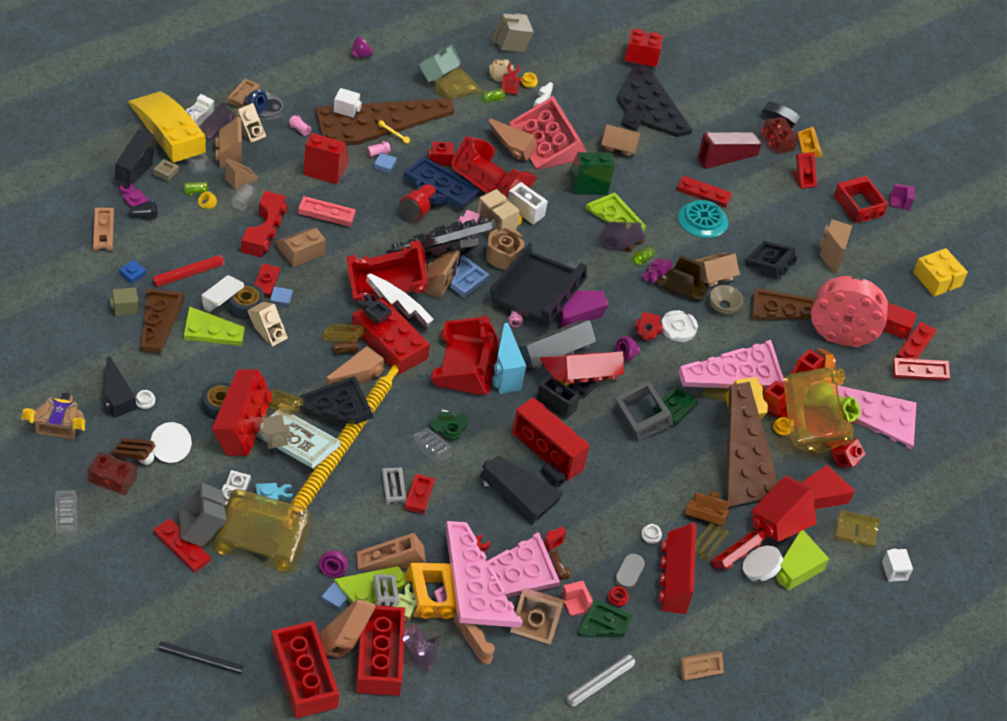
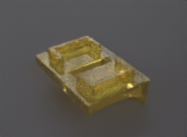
[835,510,880,548]

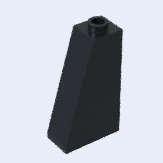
[480,455,563,525]

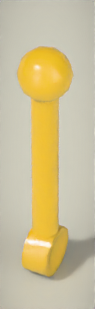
[378,121,410,144]

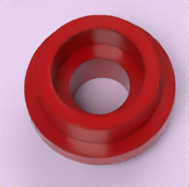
[608,586,629,607]

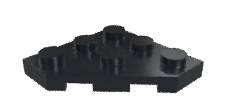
[424,236,479,260]
[299,376,374,425]

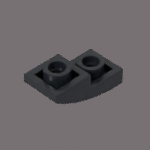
[762,101,800,128]

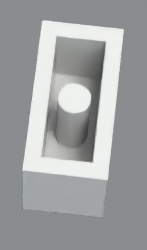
[507,182,548,225]

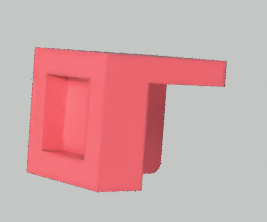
[561,581,592,617]

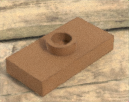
[227,79,260,108]
[679,651,724,680]

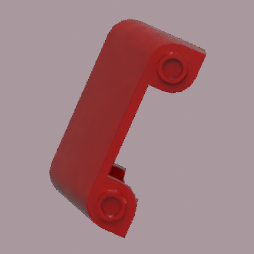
[451,136,537,198]
[346,240,429,302]
[431,316,499,395]

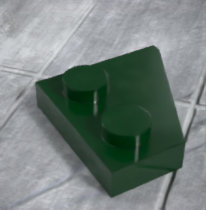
[578,599,633,637]

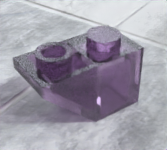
[600,222,645,250]

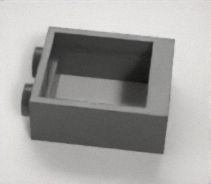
[615,380,673,441]

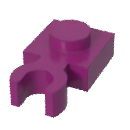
[120,184,149,208]
[642,258,673,283]

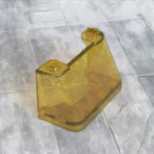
[784,366,854,454]
[214,489,311,573]

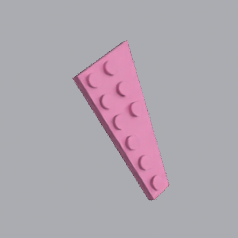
[678,340,784,390]
[802,380,916,450]
[445,521,523,628]
[434,532,560,603]

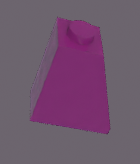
[559,291,608,328]

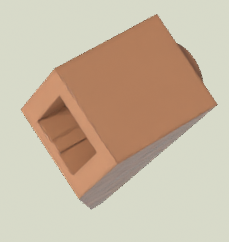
[320,599,376,659]

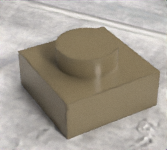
[153,159,179,182]

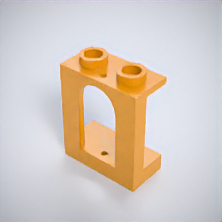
[404,563,457,619]

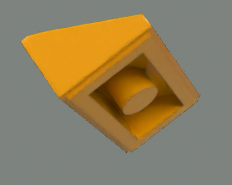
[797,127,823,157]

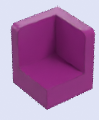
[890,183,915,211]

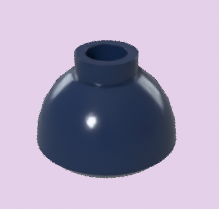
[244,90,268,114]

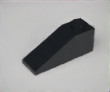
[103,356,136,418]

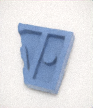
[450,255,490,298]

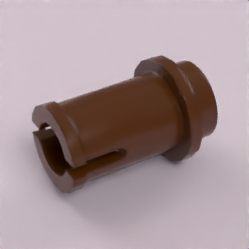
[333,339,358,355]

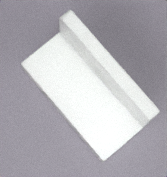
[201,275,244,312]

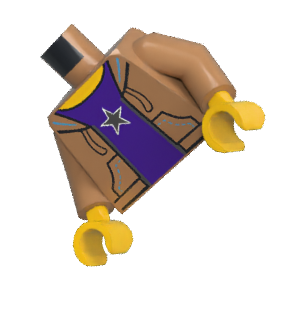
[21,393,86,440]

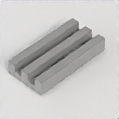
[381,467,407,505]
[373,574,399,606]

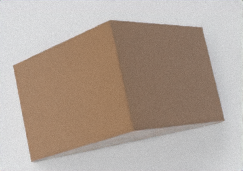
[225,159,259,190]

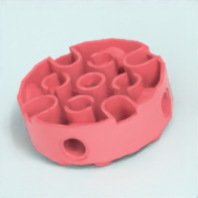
[811,276,888,347]

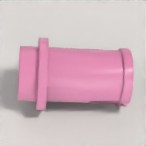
[289,115,311,136]
[367,141,391,158]
[508,310,523,328]

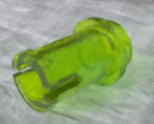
[482,88,505,102]
[184,181,208,195]
[633,245,655,265]

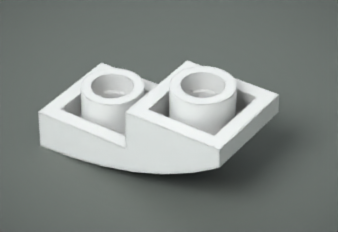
[534,82,553,107]
[222,470,251,509]

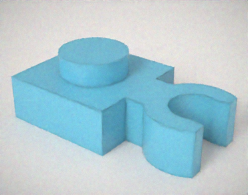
[256,483,293,505]

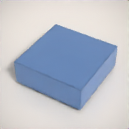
[374,153,397,173]
[270,287,293,308]
[321,583,348,611]

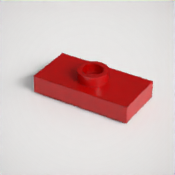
[254,264,281,298]

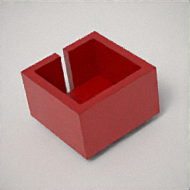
[625,29,663,67]

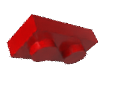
[404,474,435,515]

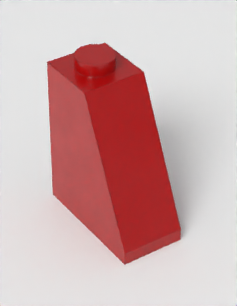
[801,465,855,509]

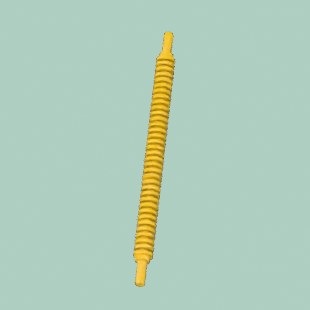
[282,365,398,527]

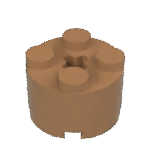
[486,228,525,271]

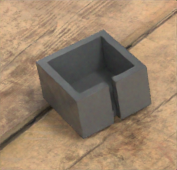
[179,482,227,547]

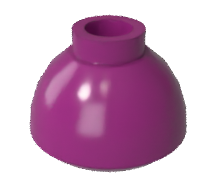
[351,36,373,59]
[615,336,640,362]
[319,550,348,578]

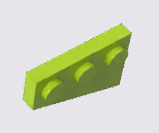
[586,192,646,236]
[184,306,245,346]
[334,566,410,604]

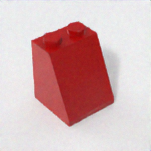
[304,133,349,185]
[751,476,817,542]

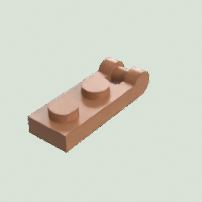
[93,208,114,251]
[454,609,495,665]

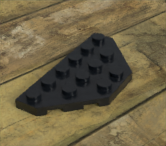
[617,65,692,137]
[387,217,497,254]

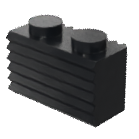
[536,375,580,419]

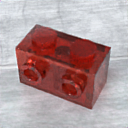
[762,116,798,154]
[87,452,137,496]

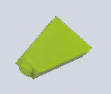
[775,530,829,591]

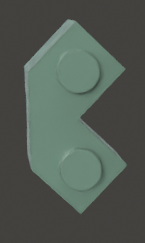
[419,44,461,83]

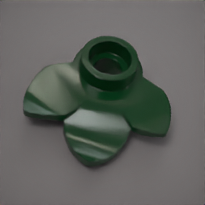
[430,409,468,440]

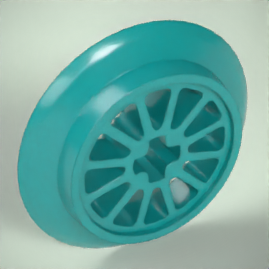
[678,200,728,238]

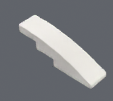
[366,274,433,328]

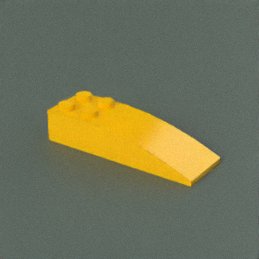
[128,91,206,163]

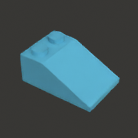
[492,323,526,394]

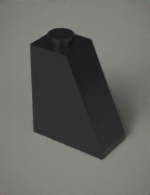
[114,129,155,185]

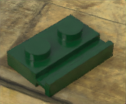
[653,385,699,426]

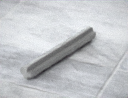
[566,655,635,707]

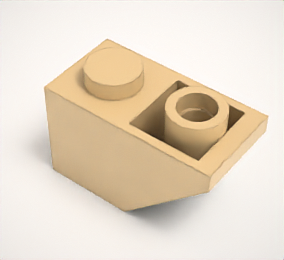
[230,104,266,143]
[247,302,288,347]

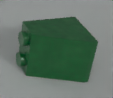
[570,152,615,195]

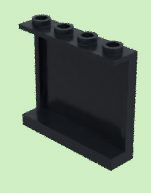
[490,243,587,325]

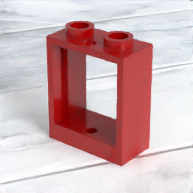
[834,176,888,224]

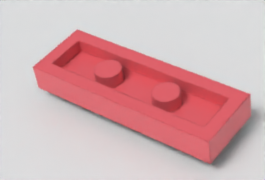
[298,196,356,227]

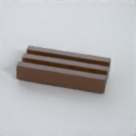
[111,438,156,460]

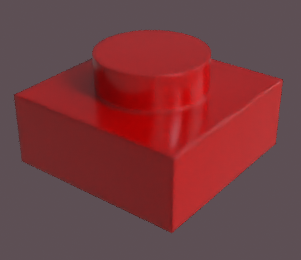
[544,526,567,553]

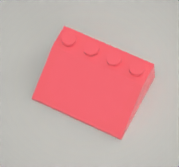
[509,96,587,170]

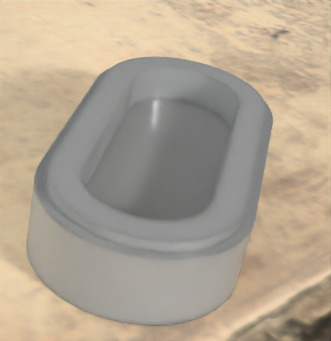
[615,554,645,590]

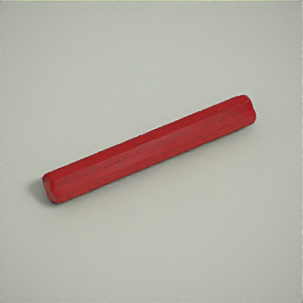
[153,255,224,287]

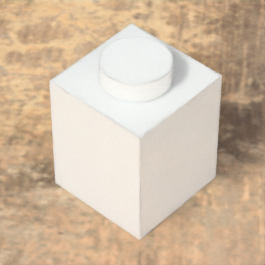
[334,88,362,117]
[882,549,913,582]

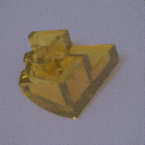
[435,67,482,99]

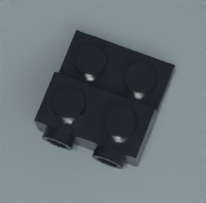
[745,241,797,279]

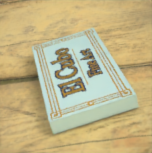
[257,408,340,468]

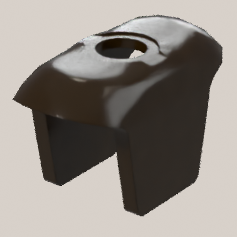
[656,256,707,300]

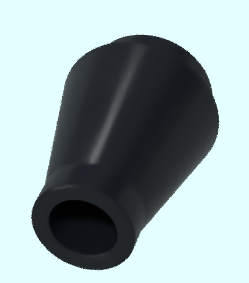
[130,201,158,219]

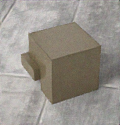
[492,13,534,52]

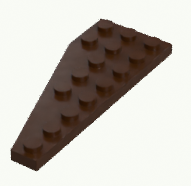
[316,98,455,146]

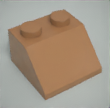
[216,117,242,167]
[601,125,641,156]
[818,220,852,274]
[274,228,326,267]
[422,250,460,300]
[695,253,740,286]
[510,588,565,645]

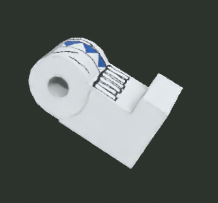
[186,94,214,127]

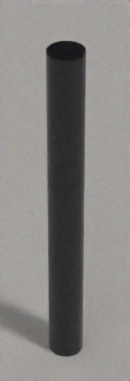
[158,641,244,674]

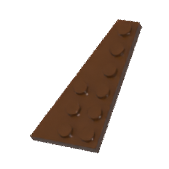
[726,381,778,507]

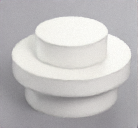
[136,390,155,409]
[641,524,662,544]

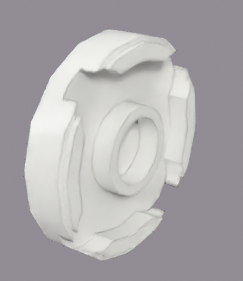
[661,310,698,342]
[150,422,192,463]
[743,546,783,581]

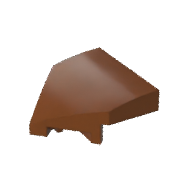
[685,491,729,526]

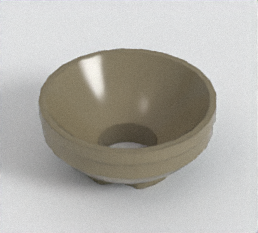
[710,285,743,314]

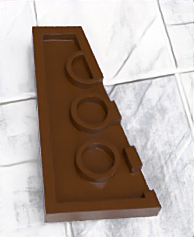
[752,288,814,320]
[141,289,185,354]

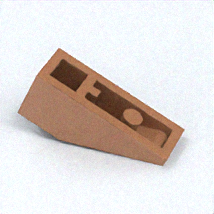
[489,118,537,161]
[326,346,384,386]
[357,533,426,571]

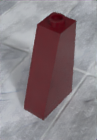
[697,133,761,169]

